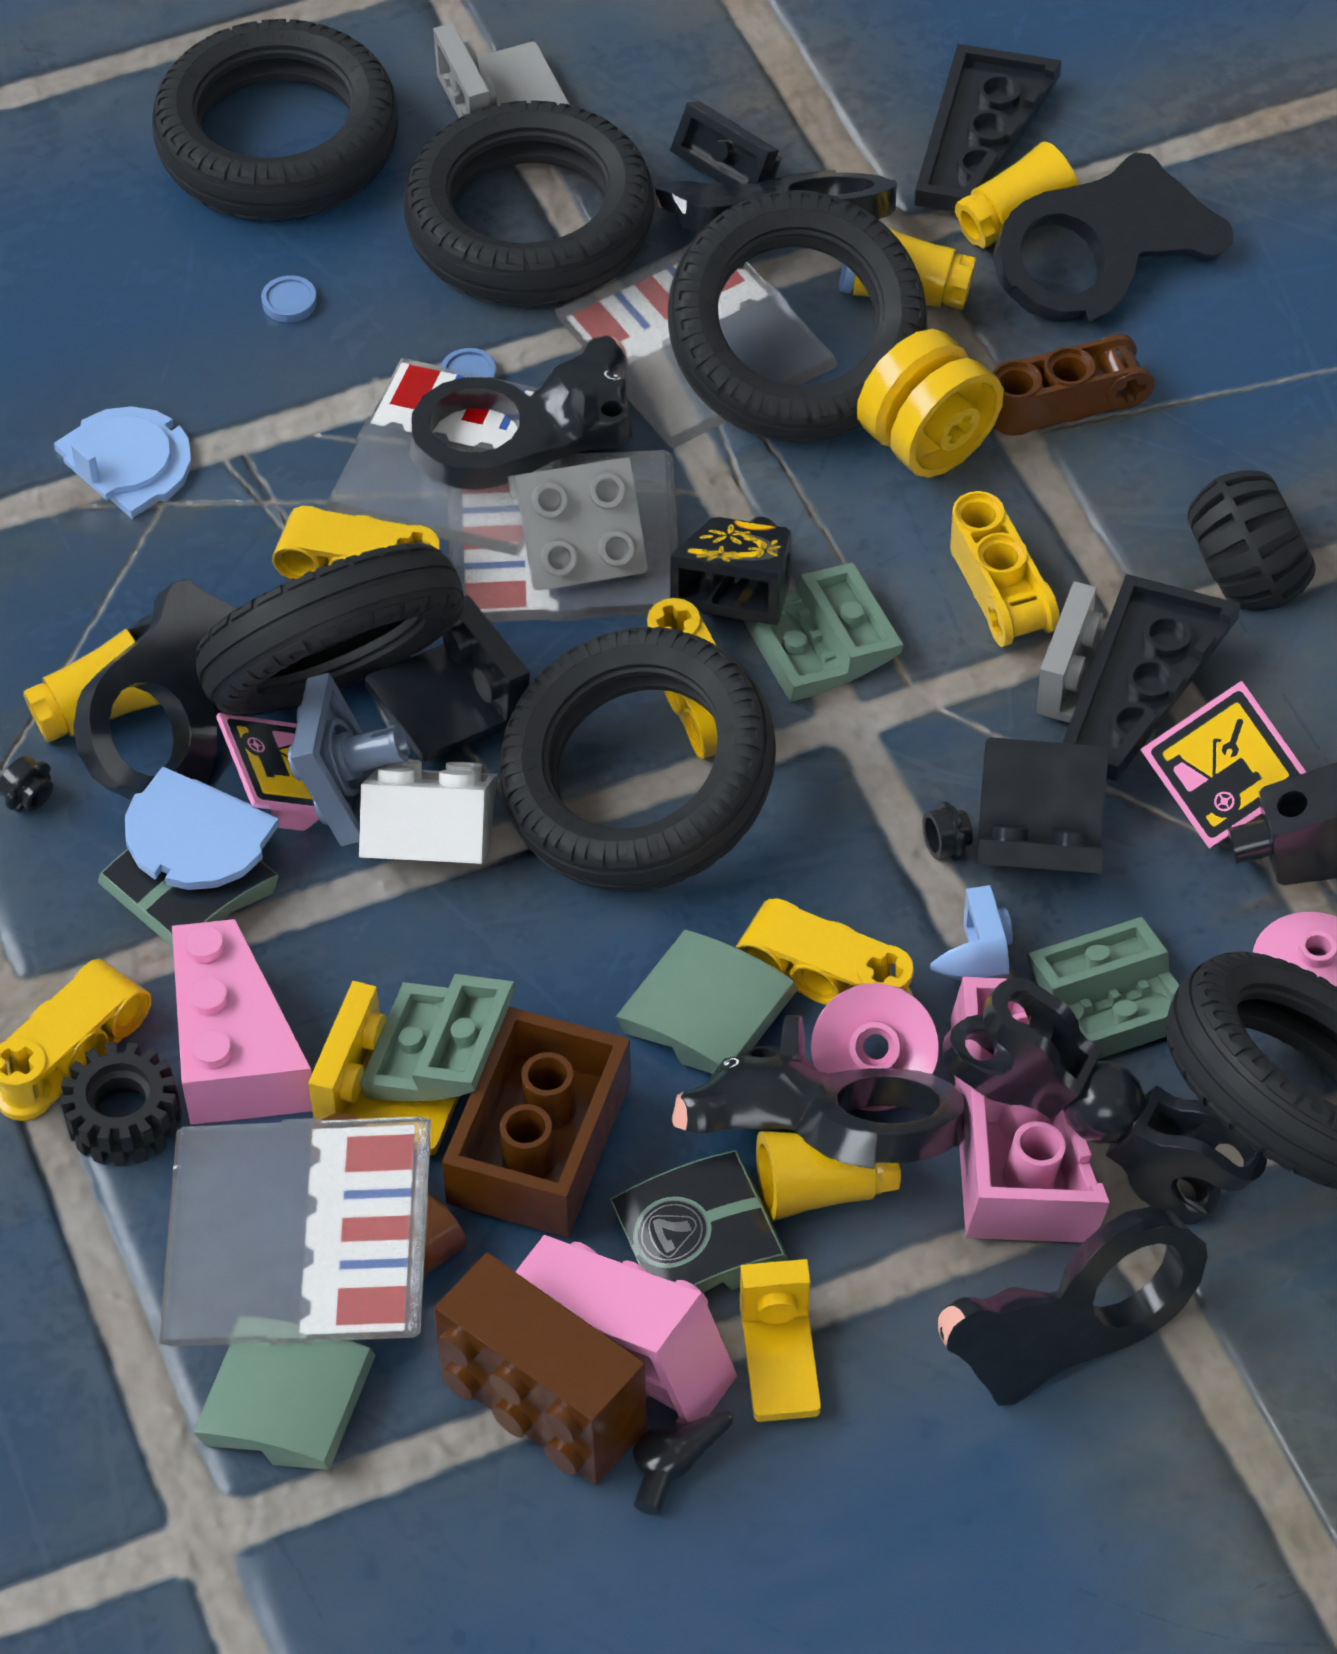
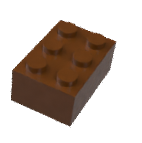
[442,1006,631,1238]
[434,1252,647,1486]

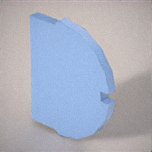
[54,406,192,519]
[125,766,279,890]

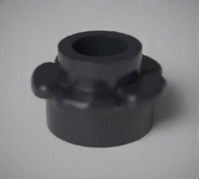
[0,756,53,812]
[922,801,973,861]

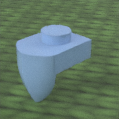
[930,885,1013,981]

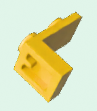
[740,1259,821,1422]

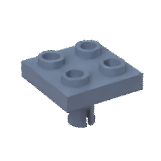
[288,673,410,846]

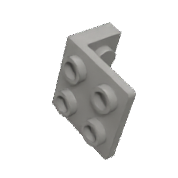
[433,23,570,118]
[508,457,648,591]
[1036,581,1158,743]

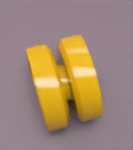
[857,328,1004,478]

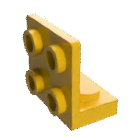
[308,981,460,1155]

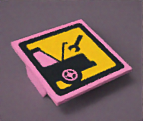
[1140,681,1306,849]
[216,713,319,831]

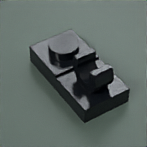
[670,101,782,184]

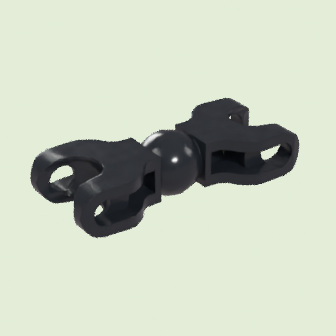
[942,977,1267,1224]

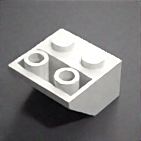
[359,759,497,864]

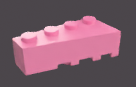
[951,977,1110,1243]

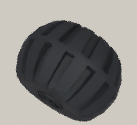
[1187,470,1316,609]

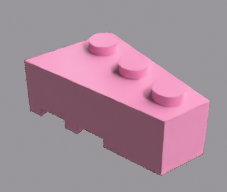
[172,919,312,1125]
[515,1235,738,1426]

